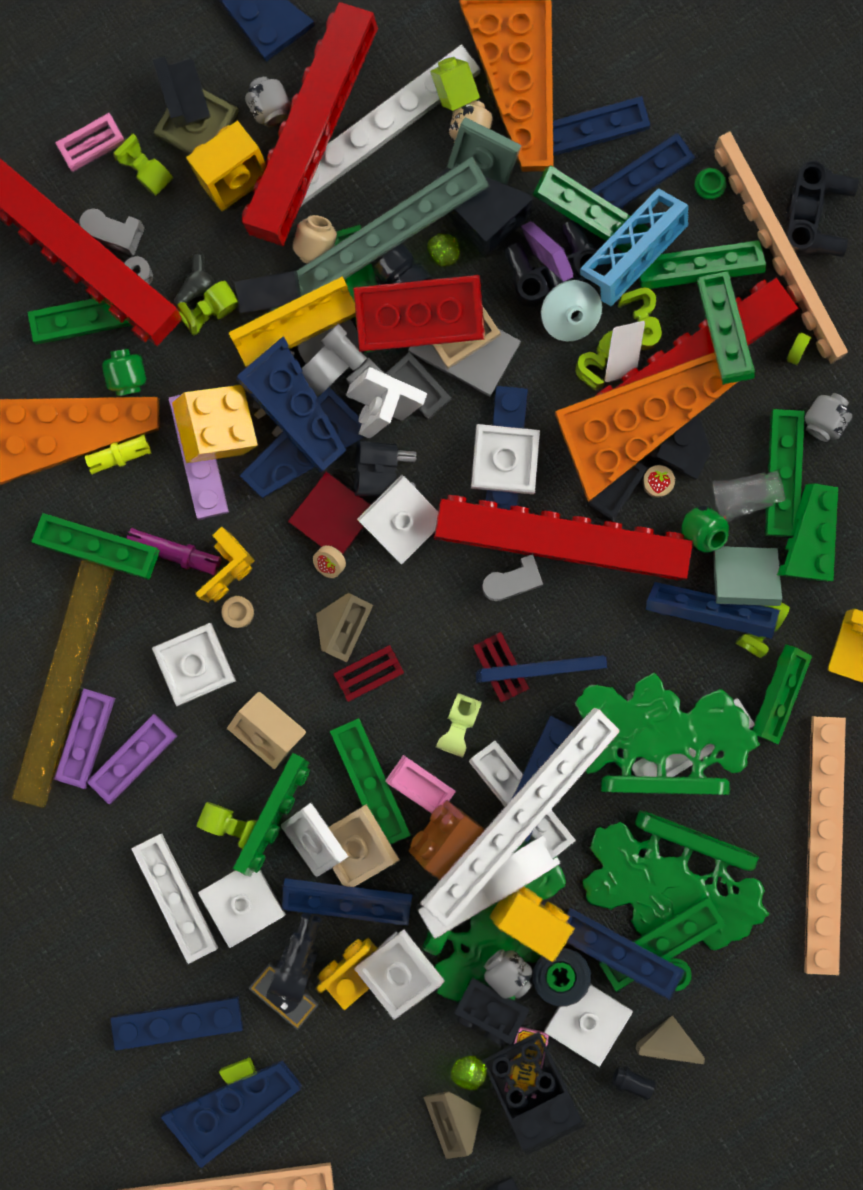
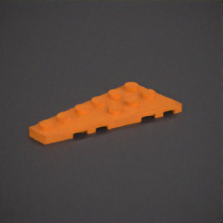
[459,0,553,172]
[555,352,737,502]

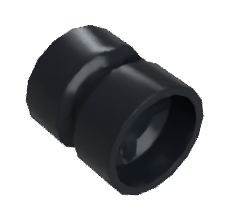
[373,244,432,284]

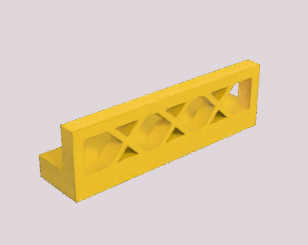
[228,276,356,368]

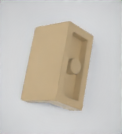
[227,692,306,769]

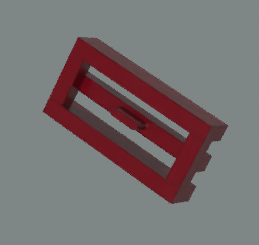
[473,632,529,703]
[334,645,404,702]

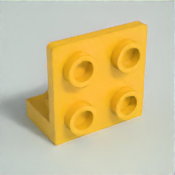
[196,527,255,602]
[827,609,863,683]
[316,937,378,1011]

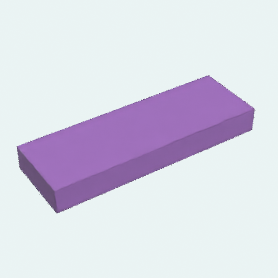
[521,221,573,282]
[54,689,115,789]
[87,714,177,804]

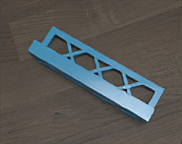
[580,188,688,306]

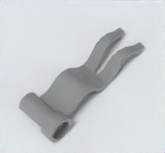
[254,324,367,437]

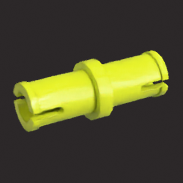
[85,434,151,475]

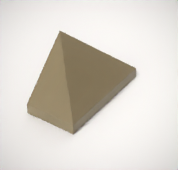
[316,593,373,662]
[636,1015,704,1064]
[424,1092,481,1159]

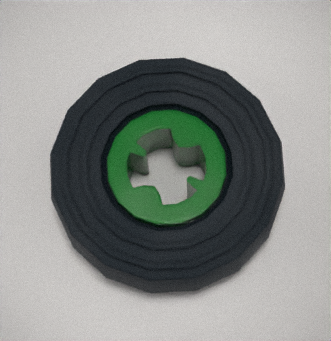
[533,948,591,1007]

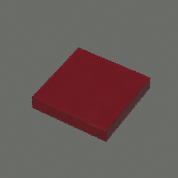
[288,472,371,555]

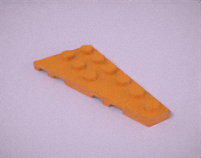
[0,397,159,485]

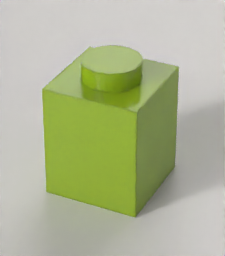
[430,57,480,111]

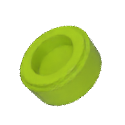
[786,332,811,365]

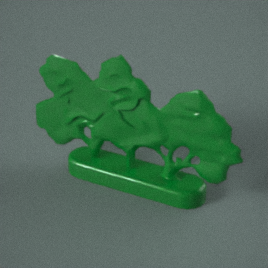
[575,673,760,795]
[583,810,769,951]
[422,839,566,1001]

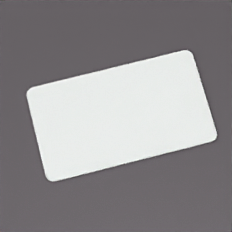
[605,321,645,382]

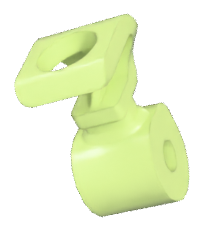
[436,693,482,758]

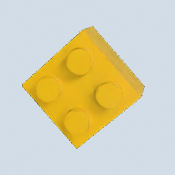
[186,120,267,212]
[172,385,258,464]
[489,886,574,962]

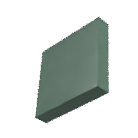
[447,117,522,185]
[713,546,782,606]

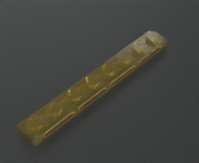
[12,560,114,808]

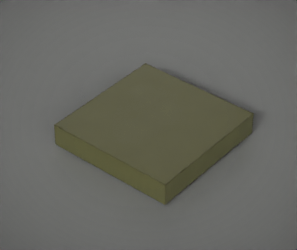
[154,89,239,154]

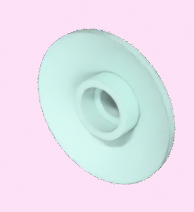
[541,280,602,341]

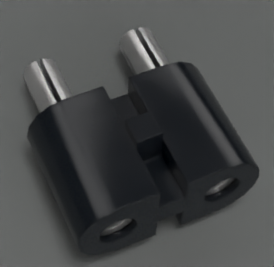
[354,441,417,497]

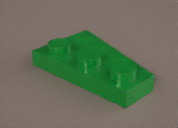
[777,483,838,582]

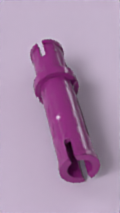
[126,528,221,576]

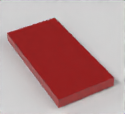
[353,275,485,351]

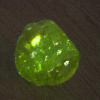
[427,234,460,267]
[451,1055,486,1090]

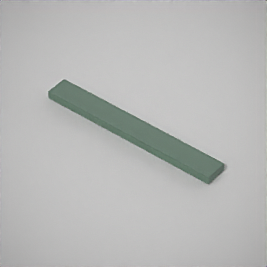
[271,157,489,311]

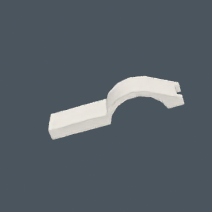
[418,835,560,939]

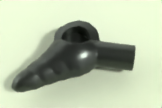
[173,254,215,308]

